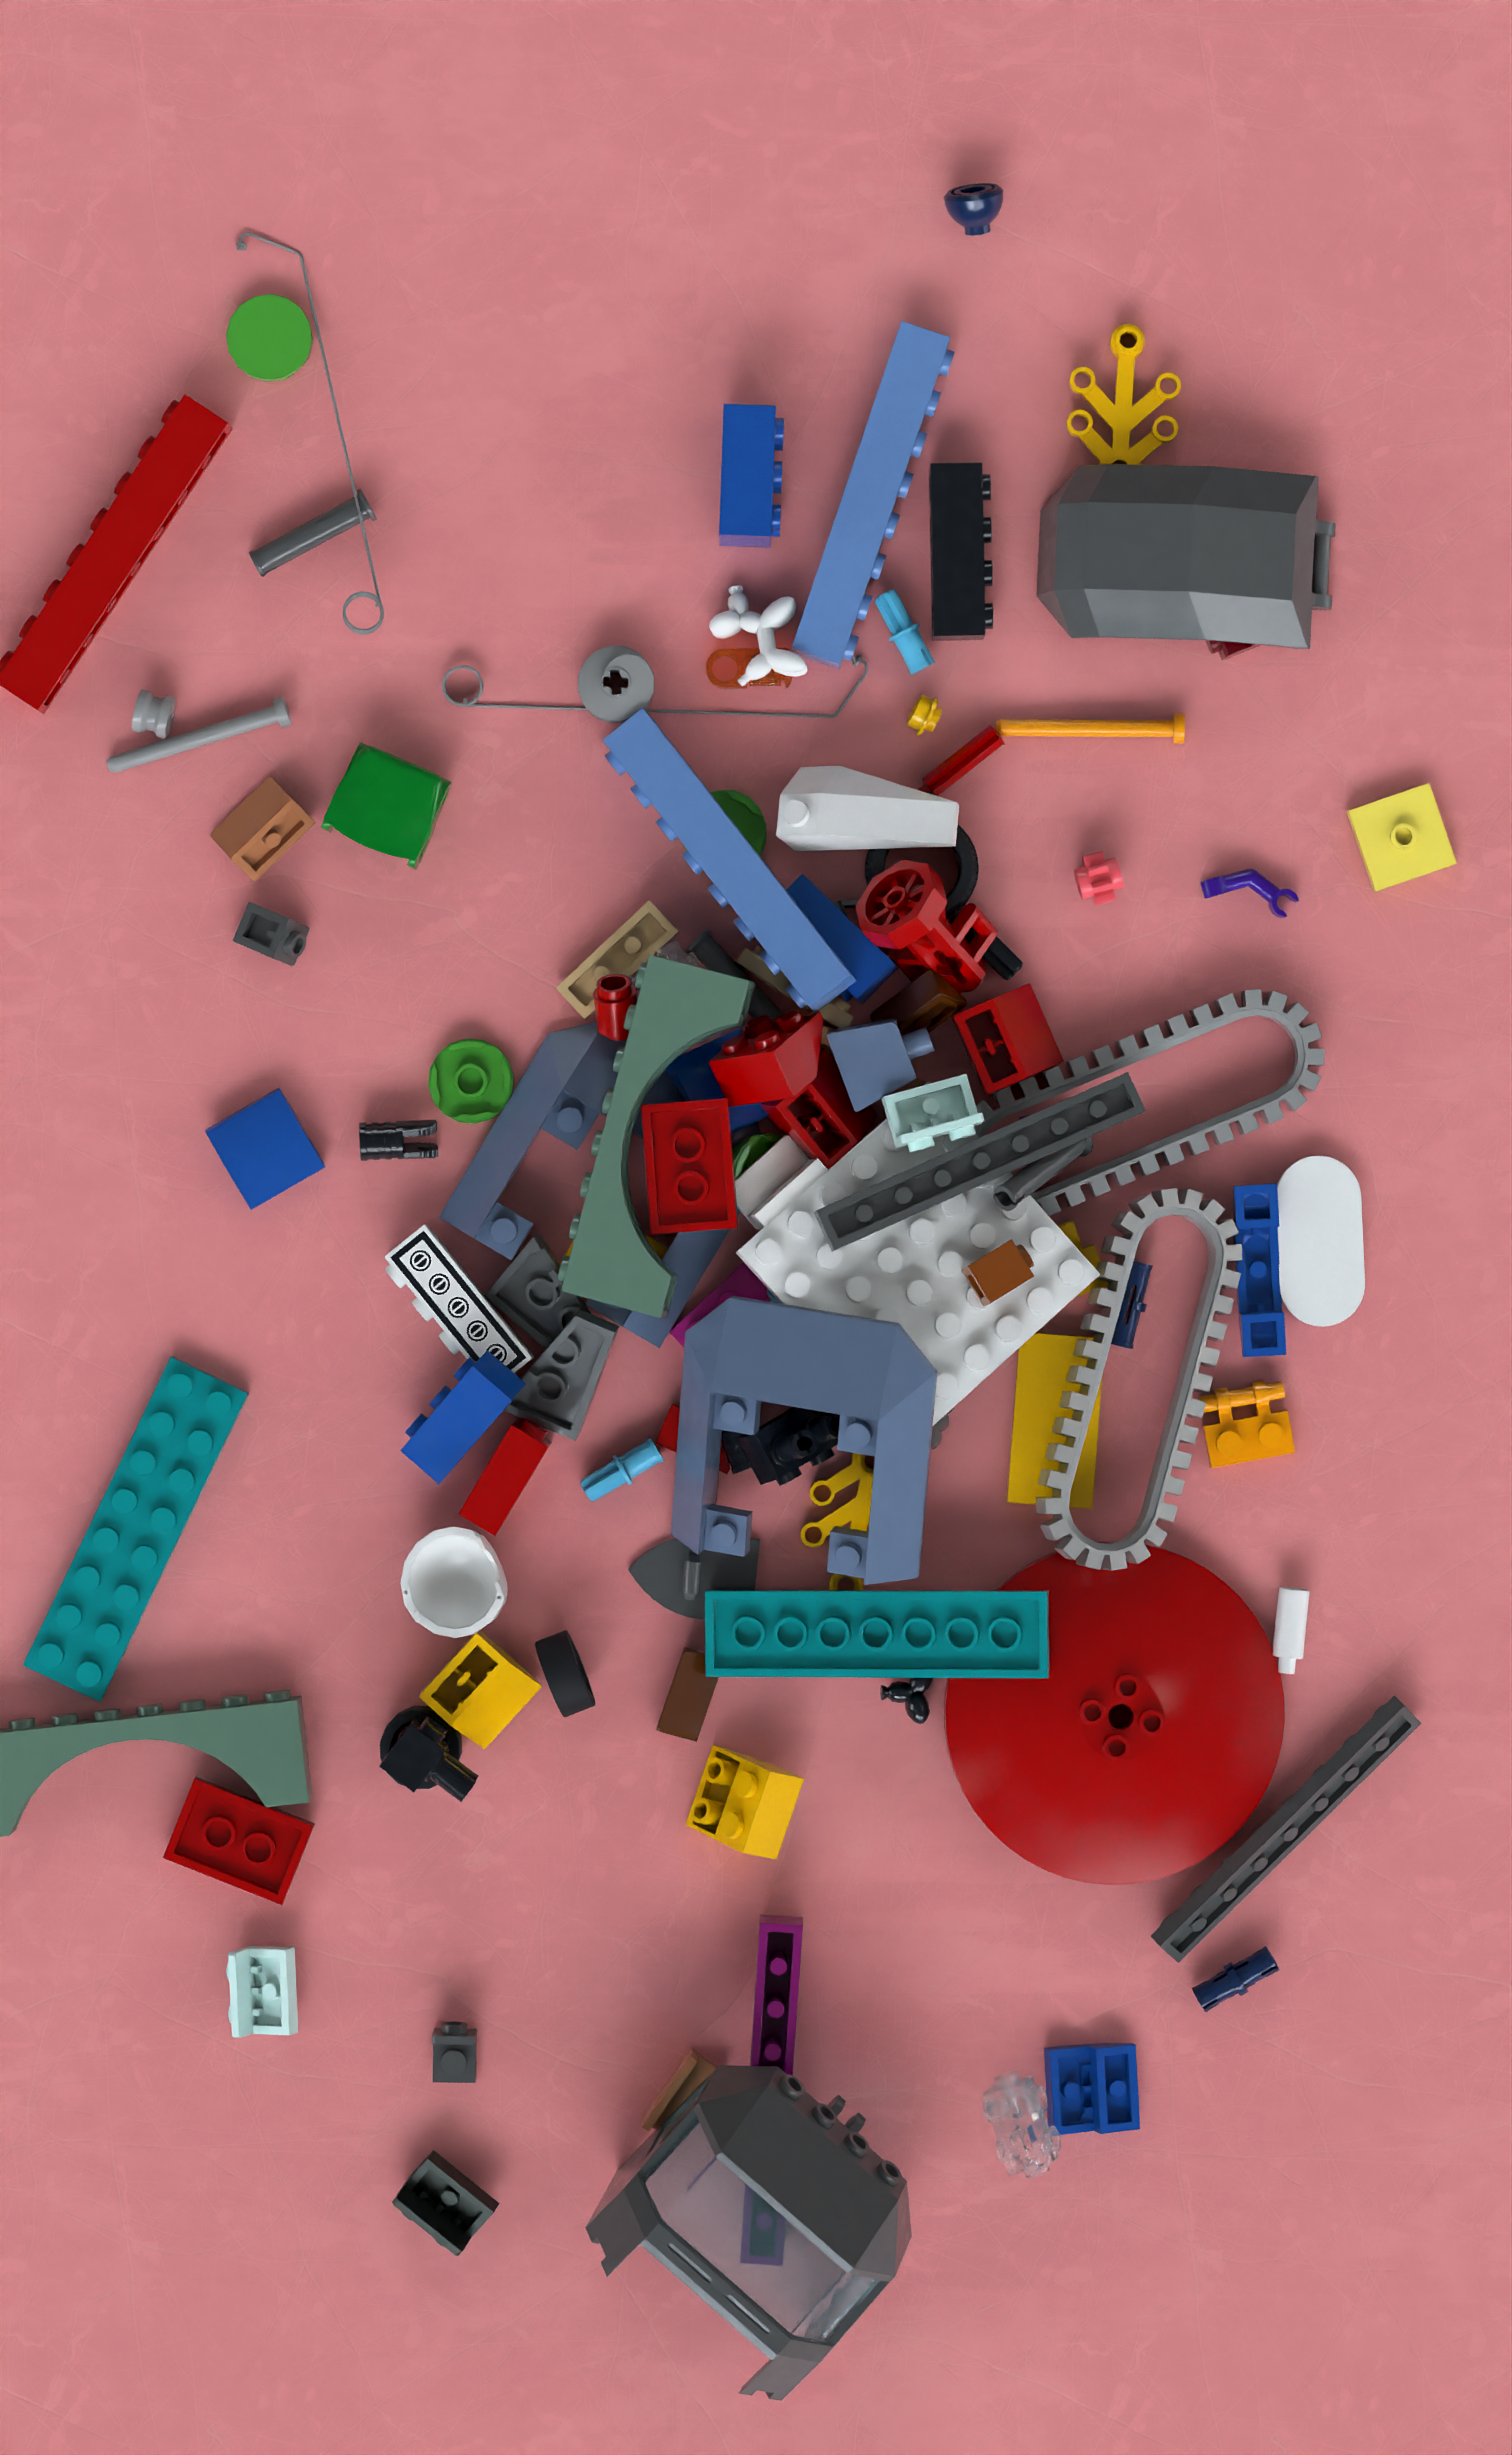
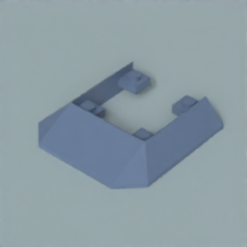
[439,1021,760,1348]
[671,1296,937,1585]

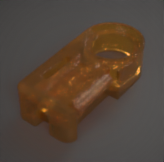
[706,648,792,689]

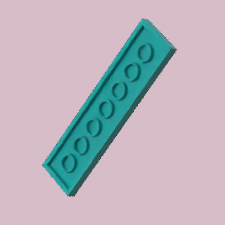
[23,1356,249,1702]
[705,1590,1049,1678]

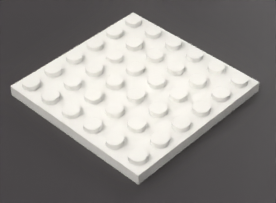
[736,1081,1100,1426]

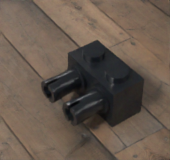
[737,1407,840,1486]
[379,1715,478,1802]

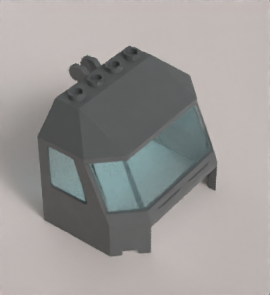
[585,2065,912,2401]

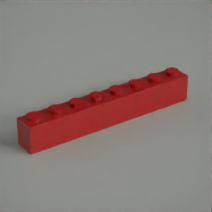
[0,394,233,714]

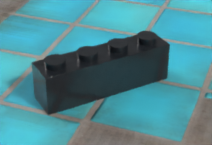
[929,463,993,641]

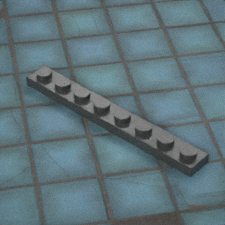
[814,1072,1146,1252]
[1151,1696,1421,1963]

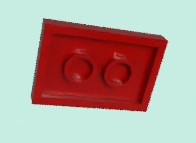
[641,1098,739,1235]
[163,1776,315,1905]

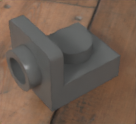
[233,902,309,966]
[432,2021,477,2083]

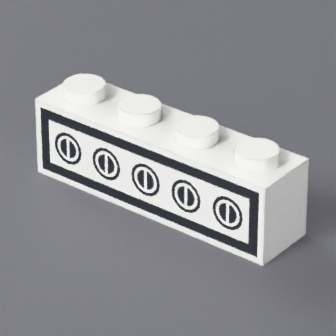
[384,1224,534,1373]

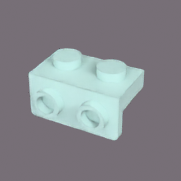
[881,1074,985,1152]
[226,1946,298,2038]

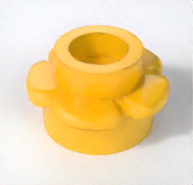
[906,694,943,736]

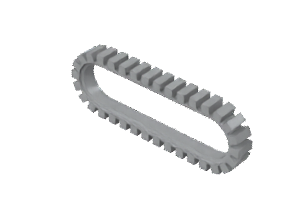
[974,989,1325,1216]
[1036,1188,1242,1571]

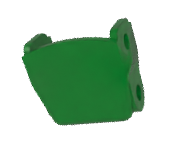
[321,742,452,870]

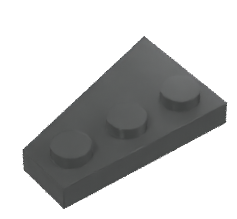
[484,1232,591,1349]
[504,1310,619,1441]

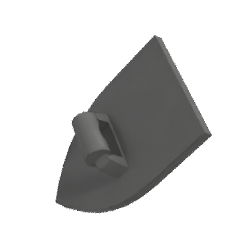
[628,1538,760,1620]

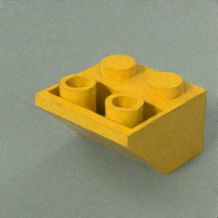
[419,1630,542,1750]
[685,1745,804,1860]

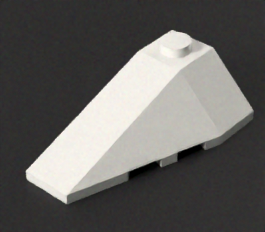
[776,766,959,851]

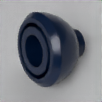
[944,183,1003,236]

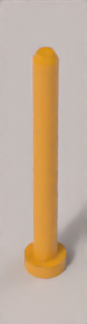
[996,713,1185,744]

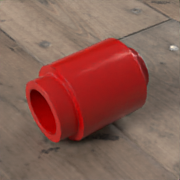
[593,974,637,1041]

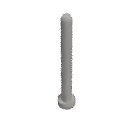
[106,696,292,773]

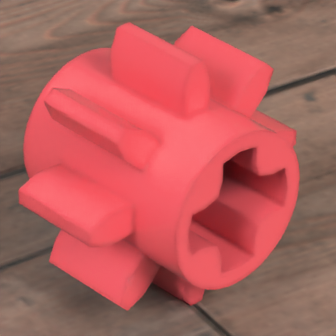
[1074,851,1124,906]

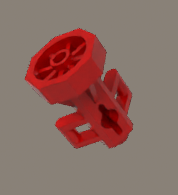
[855,860,998,993]

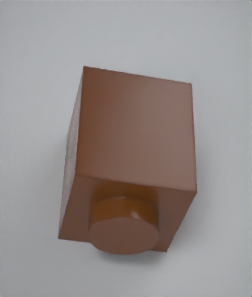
[961,1239,1034,1307]

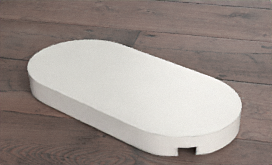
[1277,1156,1365,1327]

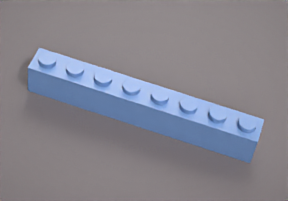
[791,321,955,669]
[603,708,857,1012]

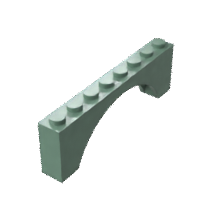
[558,955,756,1318]
[0,1690,313,1837]

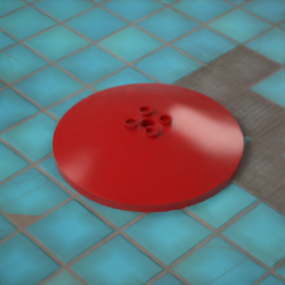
[943,1542,1285,1885]

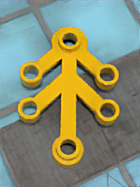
[1066,324,1181,465]
[800,1453,874,1590]

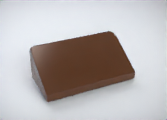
[870,969,967,1035]
[656,1647,719,1742]

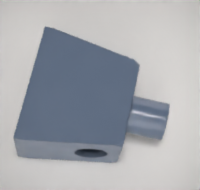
[826,1018,935,1112]

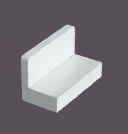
[735,1135,828,1229]

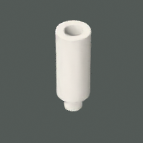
[1273,1587,1310,1674]

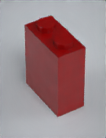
[458,1418,552,1536]

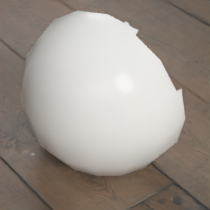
[400,1526,508,1638]

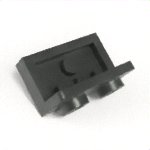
[392,2150,500,2256]

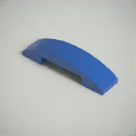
[1233,1183,1286,1357]

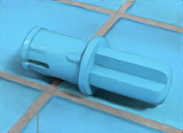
[875,589,935,675]
[580,1437,664,1501]

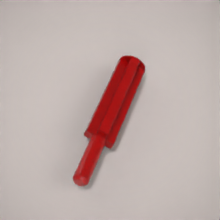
[917,725,1005,796]

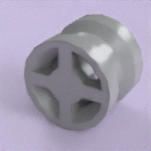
[132,689,176,739]

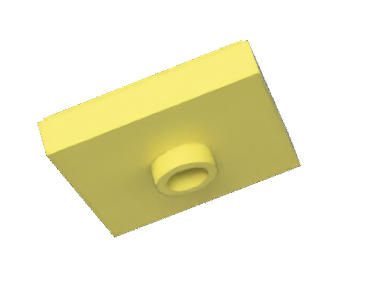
[1347,783,1457,892]

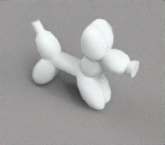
[709,585,808,687]

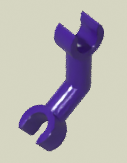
[1200,869,1299,918]

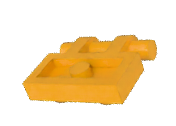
[1198,1380,1295,1468]

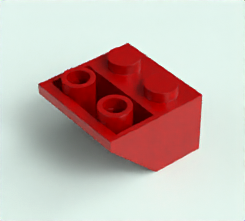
[951,983,1064,1096]
[709,1010,823,1107]
[760,1048,877,1170]

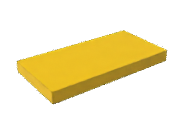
[1006,1333,1103,1509]

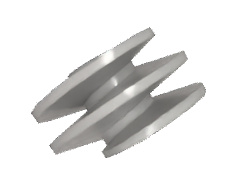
[578,645,655,723]

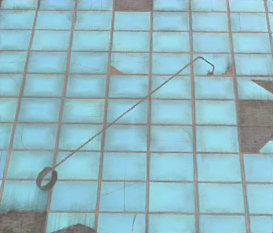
[235,232,384,634]
[442,655,868,718]

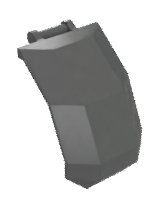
[1036,464,1336,649]

